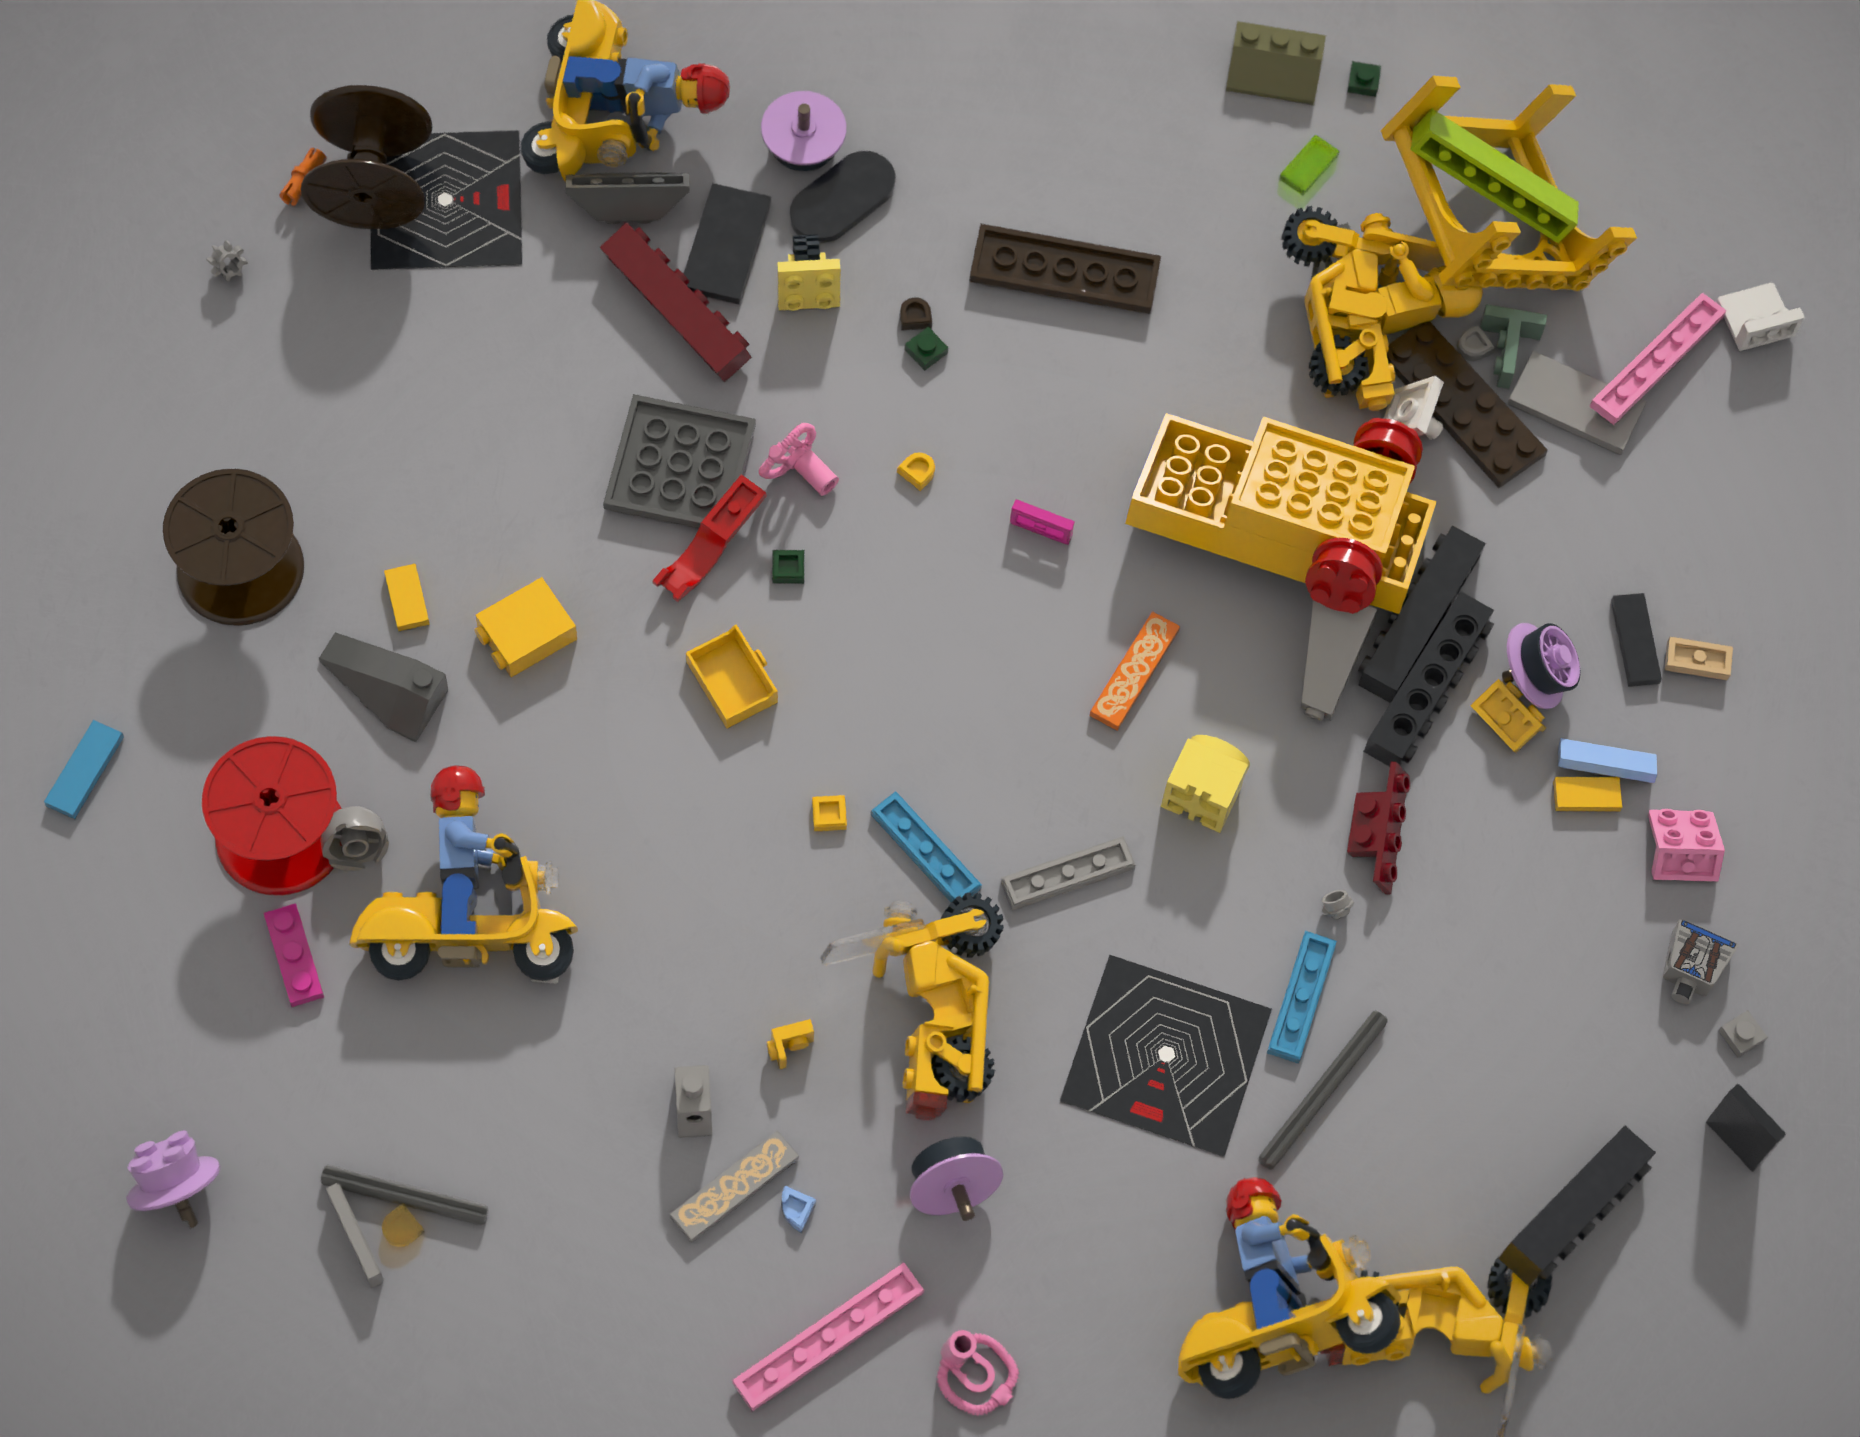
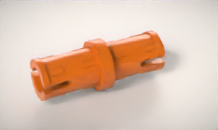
[279,147,327,206]

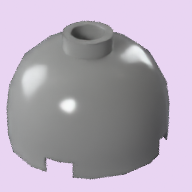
[321,806,389,871]

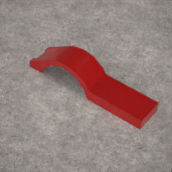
[652,474,767,602]

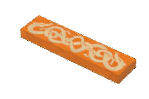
[1089,611,1180,731]

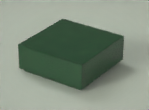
[772,550,804,584]

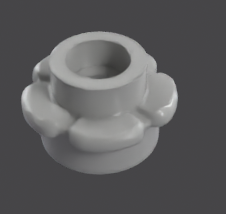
[1322,890,1354,919]

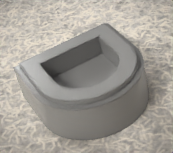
[1457,324,1496,361]

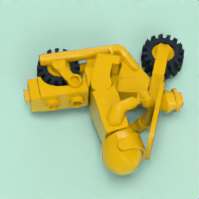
[1281,206,1483,411]

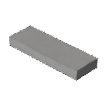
[326,1183,383,1288]

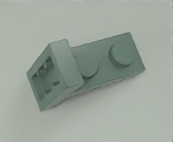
[1480,304,1547,389]

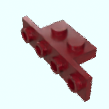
[1347,762,1411,894]

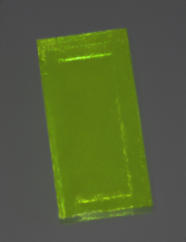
[1279,134,1340,196]

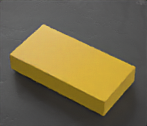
[384,564,430,632]
[1553,777,1622,812]

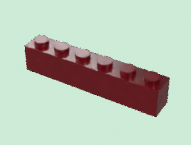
[600,222,752,383]

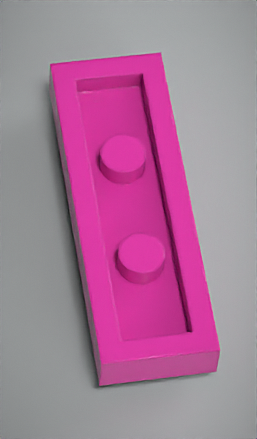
[264,903,324,1007]

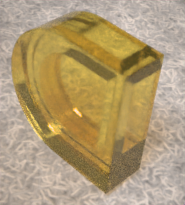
[382,1203,425,1247]

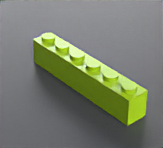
[1411,109,1579,243]

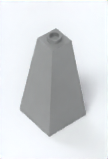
[1301,600,1377,721]

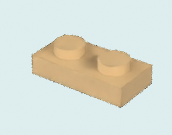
[1664,637,1733,681]

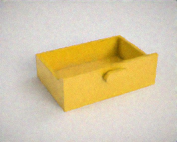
[686,624,778,729]

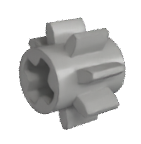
[206,240,248,282]

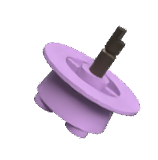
[126,1131,220,1228]

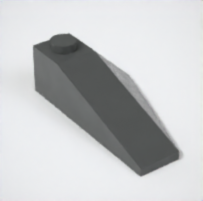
[319,632,449,742]

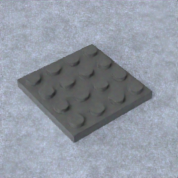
[603,394,756,528]

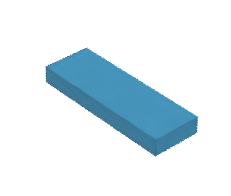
[44,720,124,819]

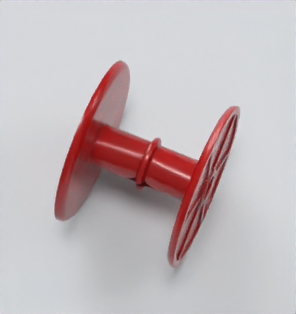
[202,736,342,896]

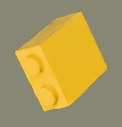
[474,577,577,678]

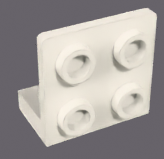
[1717,283,1805,351]

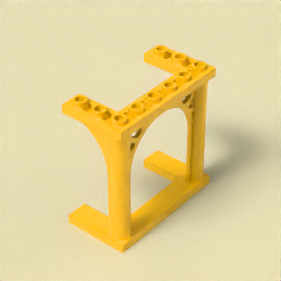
[1381,76,1637,291]

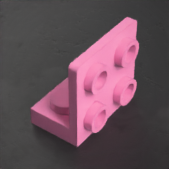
[1648,809,1725,882]

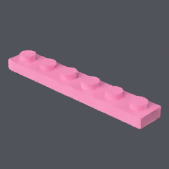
[1589,293,1726,425]
[732,1263,924,1412]

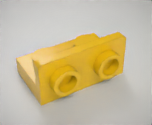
[1470,679,1546,753]

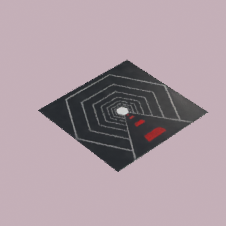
[370,130,522,270]
[1060,955,1272,1157]

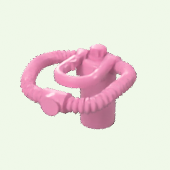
[758,423,839,496]
[937,1330,1019,1416]

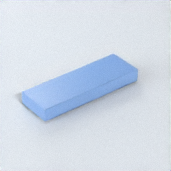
[1558,738,1657,783]

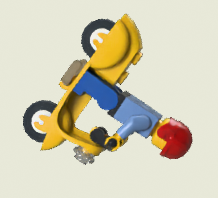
[521,0,730,182]
[349,765,578,981]
[1178,1177,1401,1399]

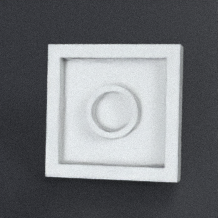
[1383,376,1444,440]

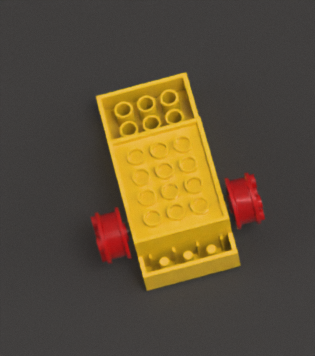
[1125,413,1436,614]

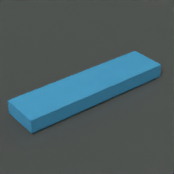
[871,791,982,902]
[1267,931,1337,1064]

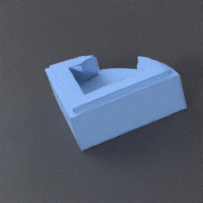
[782,1186,816,1233]

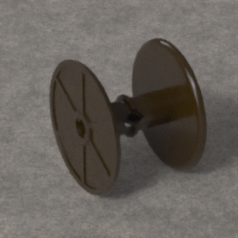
[301,85,433,229]
[163,469,304,626]

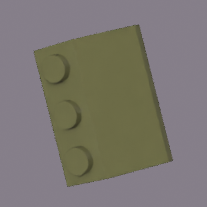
[1225,21,1326,105]

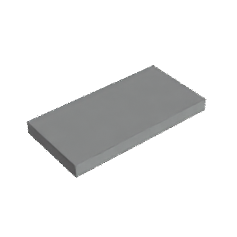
[1507,351,1647,455]

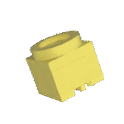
[1161,735,1250,833]

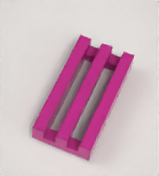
[1010,499,1075,545]

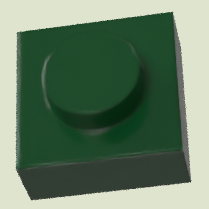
[1347,61,1381,97]
[904,327,949,371]

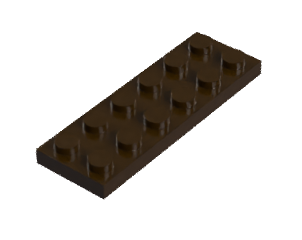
[969,223,1161,314]
[1386,321,1548,488]

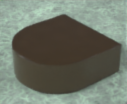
[900,297,932,331]

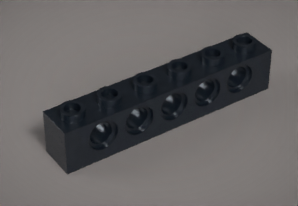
[1363,591,1494,767]

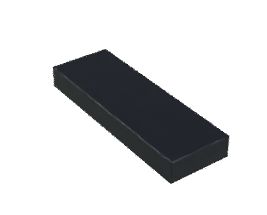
[1611,593,1662,687]

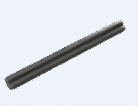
[1258,1011,1388,1170]

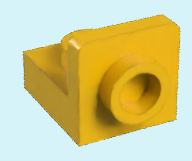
[766,1019,814,1069]

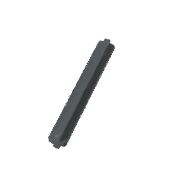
[321,1165,488,1225]

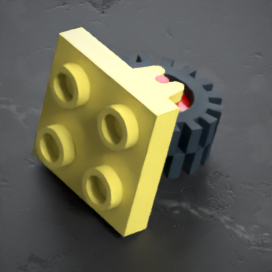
[777,234,841,311]

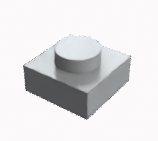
[1718,1010,1768,1057]

